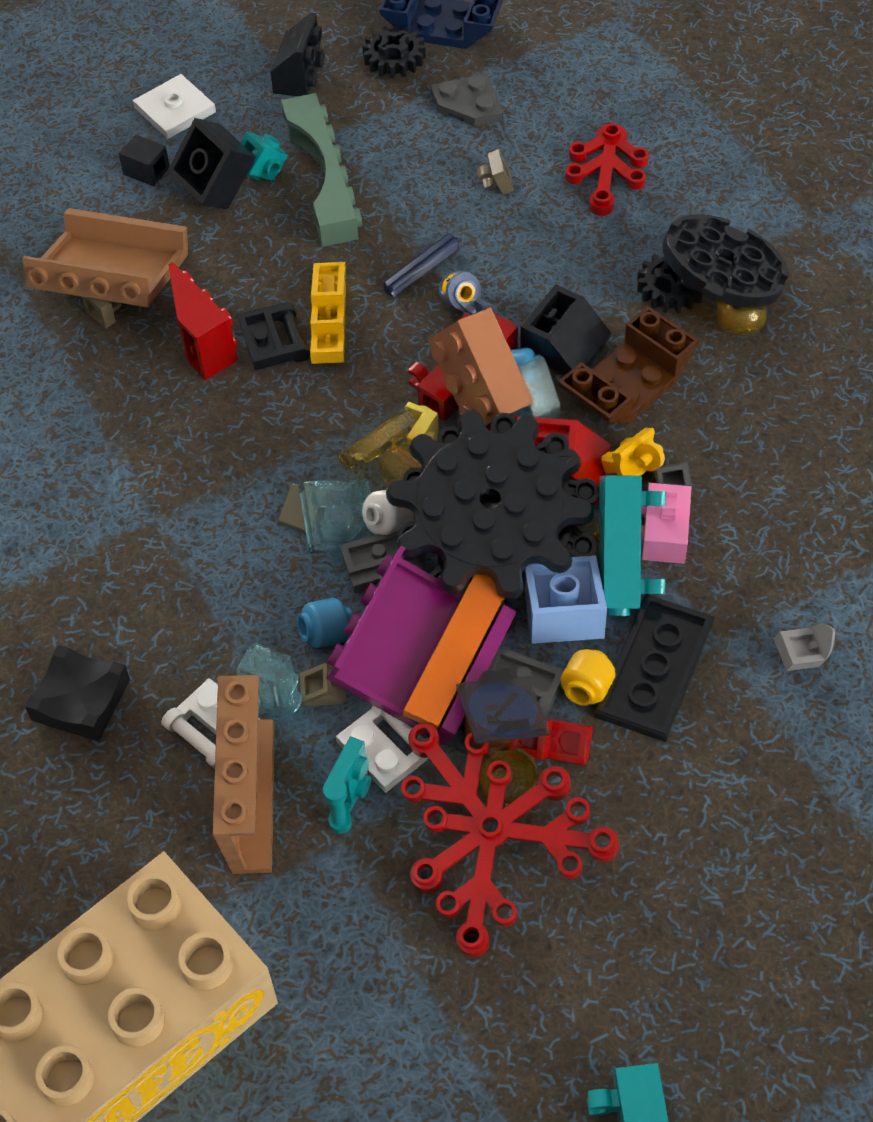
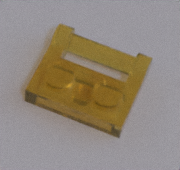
[337,410,416,470]

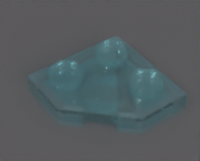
[299,479,370,554]

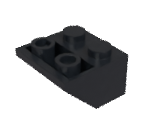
[270,13,325,97]
[520,284,611,374]

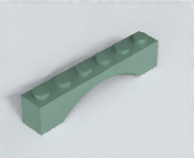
[281,93,363,247]

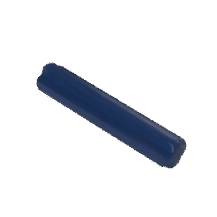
[383,233,459,297]

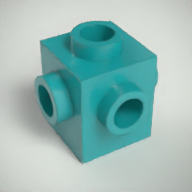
[241,132,288,181]

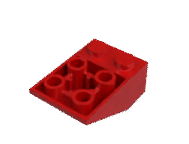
[168,262,238,380]

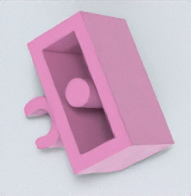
[641,483,692,564]

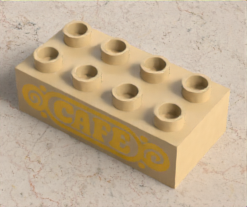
[0,851,278,1122]

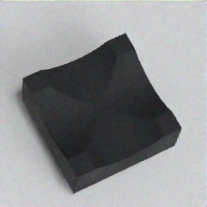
[25,645,130,742]

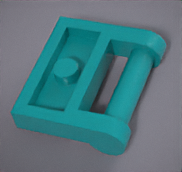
[323,736,372,834]

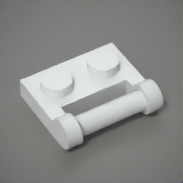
[161,678,261,769]
[336,706,429,793]

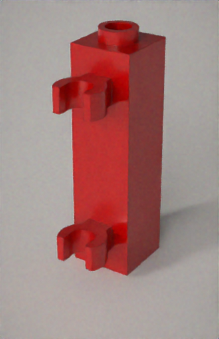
[408,313,518,422]

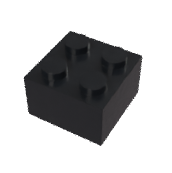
[167,118,256,209]

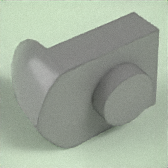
[773,624,835,671]

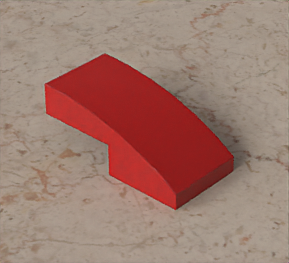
[506,717,593,765]

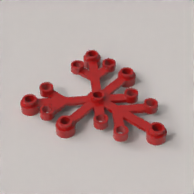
[401,723,619,957]

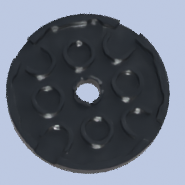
[662,214,789,309]

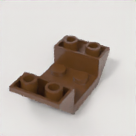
[558,306,699,424]

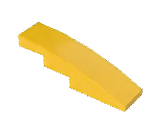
[310,262,346,364]

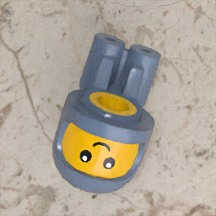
[439,271,497,316]

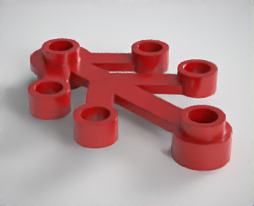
[565,123,649,216]

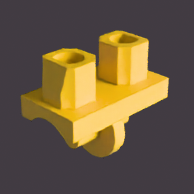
[601,428,665,476]

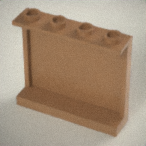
[22,208,188,307]
[213,675,275,874]

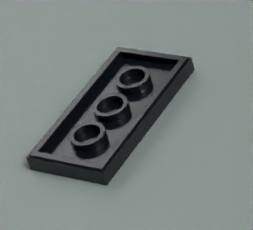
[595,594,715,742]

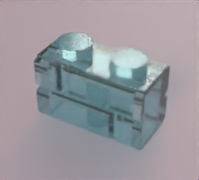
[237,643,302,723]

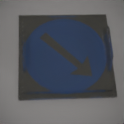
[456,669,550,744]

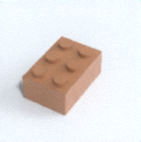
[428,307,534,426]

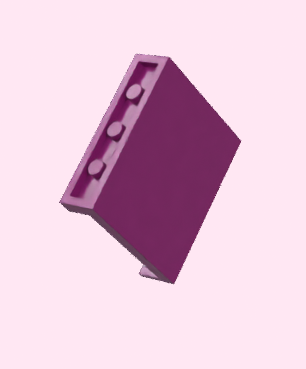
[326,546,516,746]

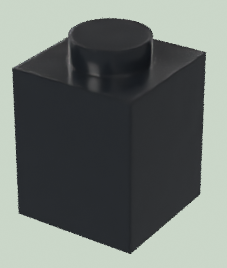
[118,134,170,186]

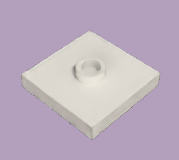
[133,74,216,139]

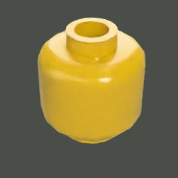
[560,649,615,706]

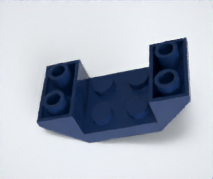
[379,0,503,49]

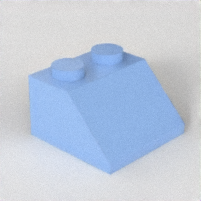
[524,555,607,644]

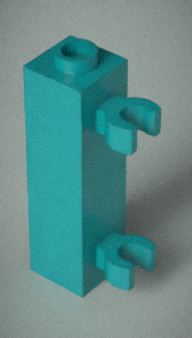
[599,475,666,616]
[587,1063,669,1122]

